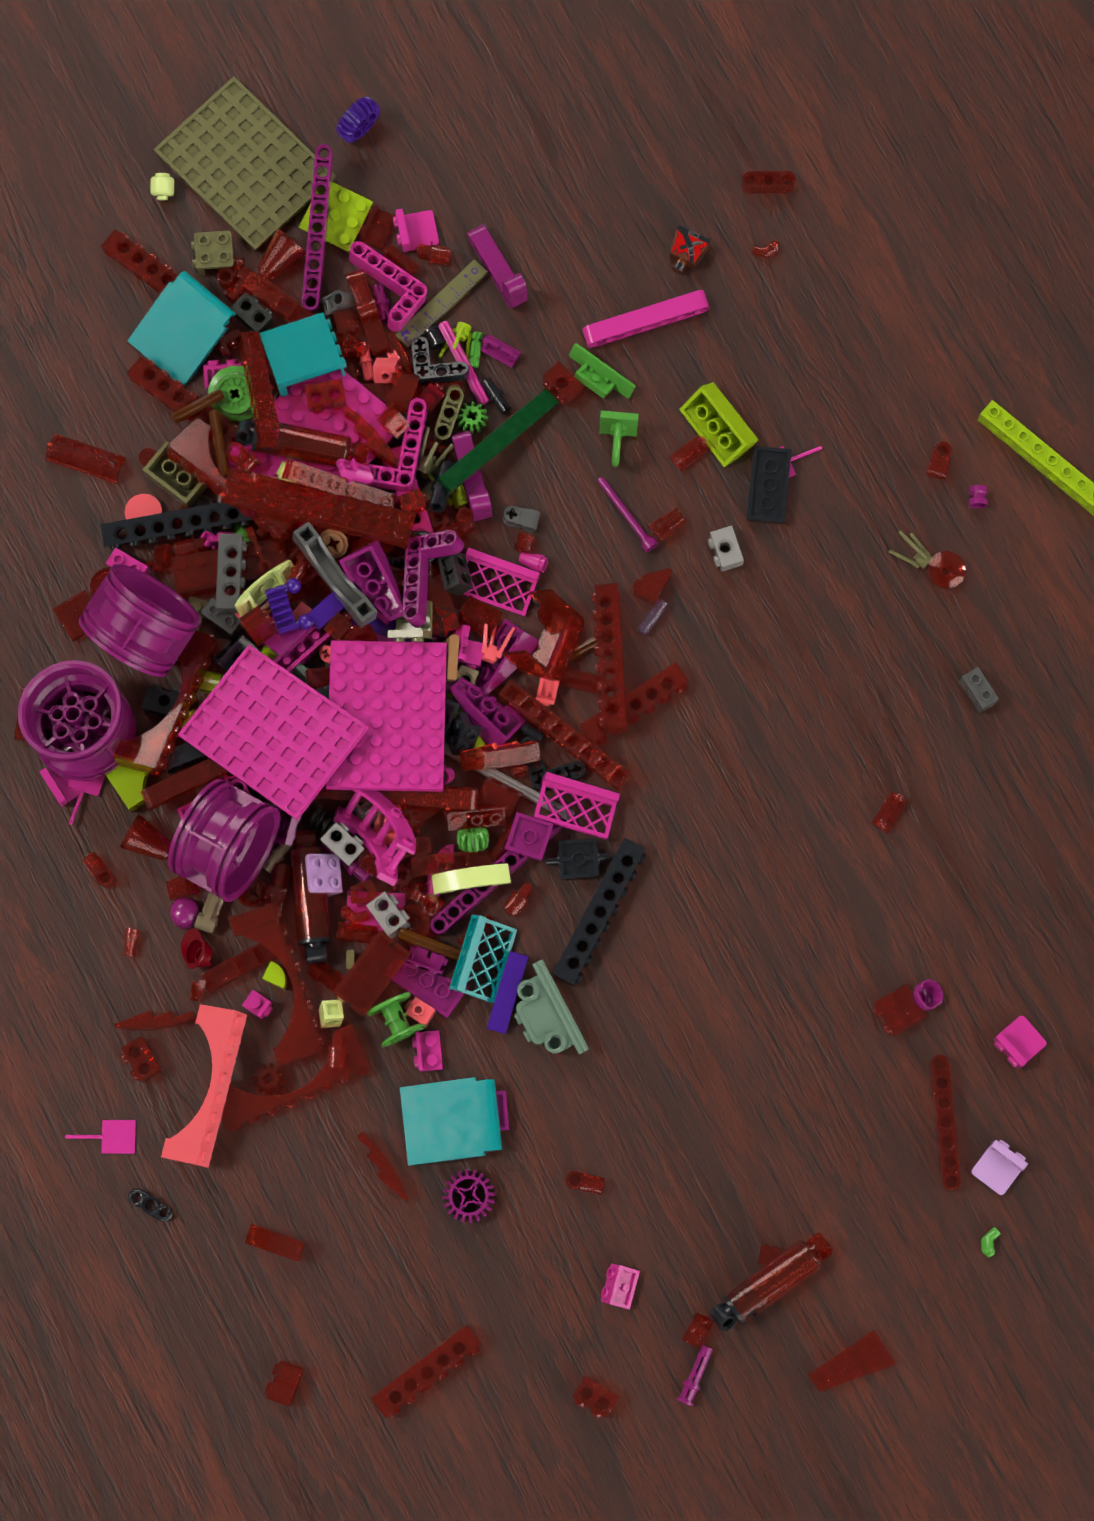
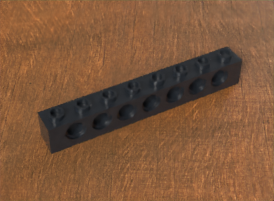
[100,497,256,550]
[552,838,646,987]

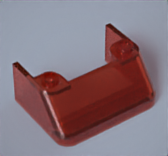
[503,589,584,681]

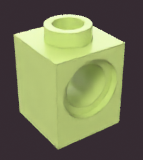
[318,1000,344,1028]

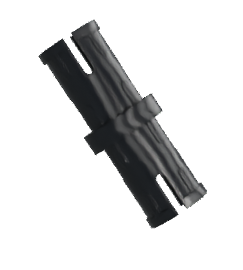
[481,378,512,415]

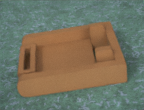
[442,634,459,682]

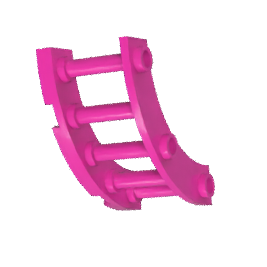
[333,790,416,886]

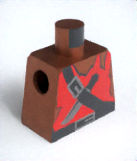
[670,225,711,274]

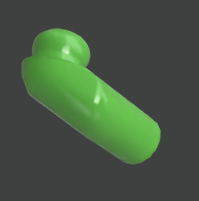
[981,1227,1001,1257]

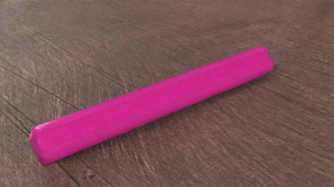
[439,321,489,405]

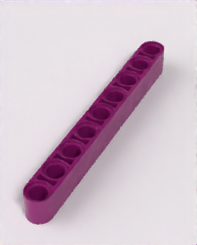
[302,144,333,312]
[430,813,562,936]

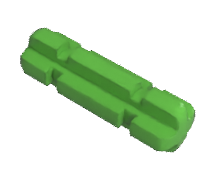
[469,331,483,368]

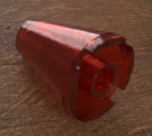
[257,228,306,281]
[120,814,171,861]

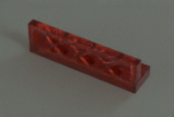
[45,434,126,484]

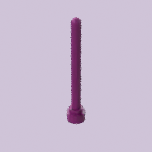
[597,477,658,553]

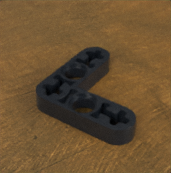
[411,337,469,385]
[520,737,586,791]

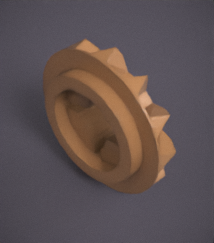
[320,528,349,559]

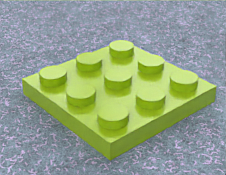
[299,181,373,253]

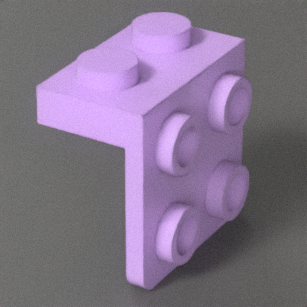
[305,854,343,897]
[971,1140,1028,1195]

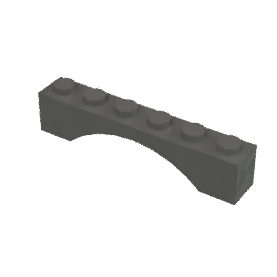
[293,522,377,628]

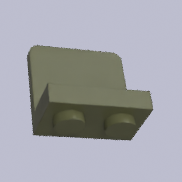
[191,230,234,276]
[388,601,433,642]

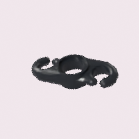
[128,1189,173,1222]

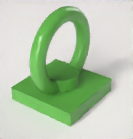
[599,411,639,467]

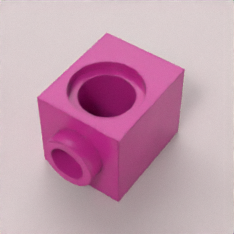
[461,640,483,670]

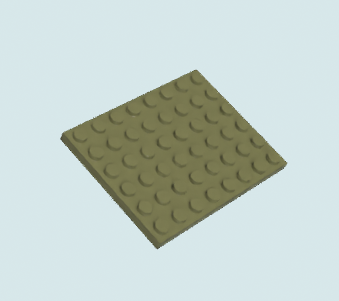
[154,76,336,251]

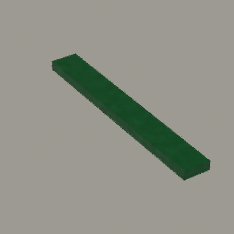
[438,388,559,493]

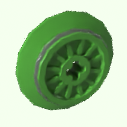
[208,366,264,421]

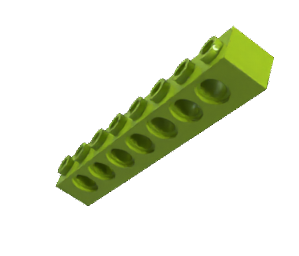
[978,400,1094,516]

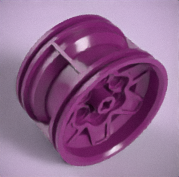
[78,564,201,677]
[18,660,136,780]
[168,779,281,902]

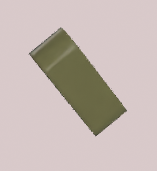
[434,385,464,440]

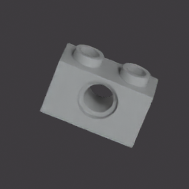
[707,526,744,572]

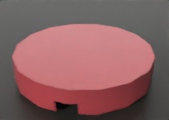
[124,494,163,532]

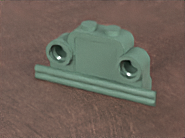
[514,959,589,1054]

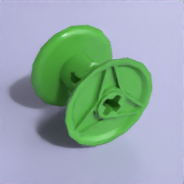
[367,992,426,1047]

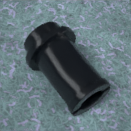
[520,722,545,744]

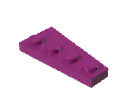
[383,958,469,1019]

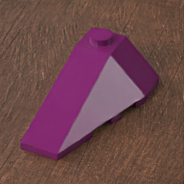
[339,540,403,621]
[475,618,539,696]
[450,677,526,752]

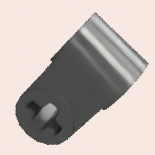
[320,290,356,319]
[503,506,540,532]

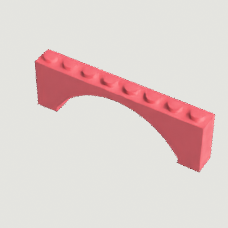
[161,1004,247,1168]

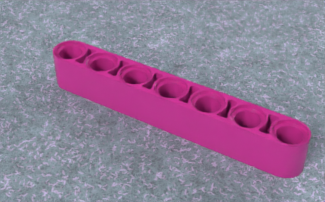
[582,290,710,348]

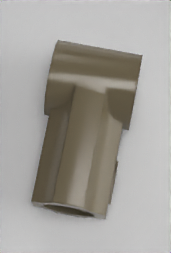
[194,893,224,934]

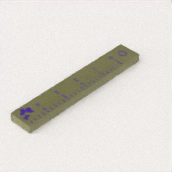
[395,259,488,349]

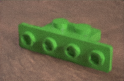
[569,343,635,399]

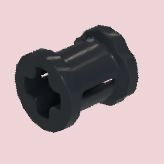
[423,325,446,350]

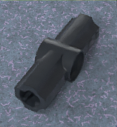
[428,460,455,513]

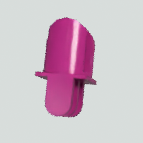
[336,458,373,484]

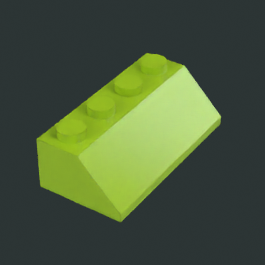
[679,382,758,467]

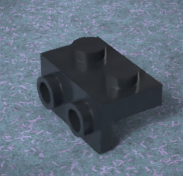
[446,711,482,756]

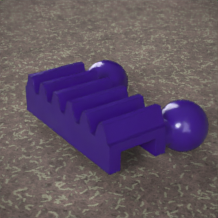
[265,578,313,635]

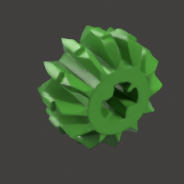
[456,401,488,434]
[457,825,489,853]

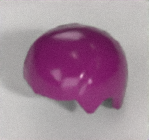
[170,897,199,929]
[913,979,943,1010]

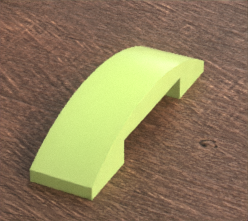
[235,560,299,621]
[432,864,511,895]

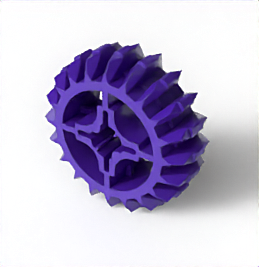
[336,96,380,143]

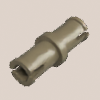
[262,842,295,874]

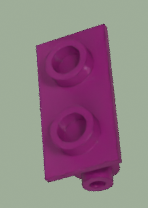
[481,335,521,368]
[406,945,448,974]

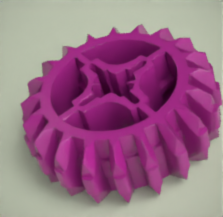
[442,1169,496,1223]

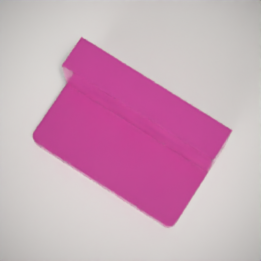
[39,768,80,807]

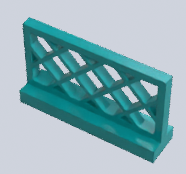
[449,915,517,1003]

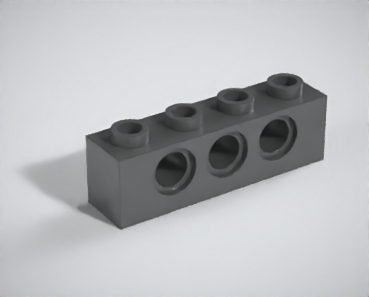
[216,534,247,613]

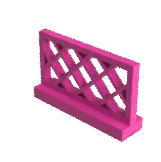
[463,548,541,617]
[533,772,620,840]

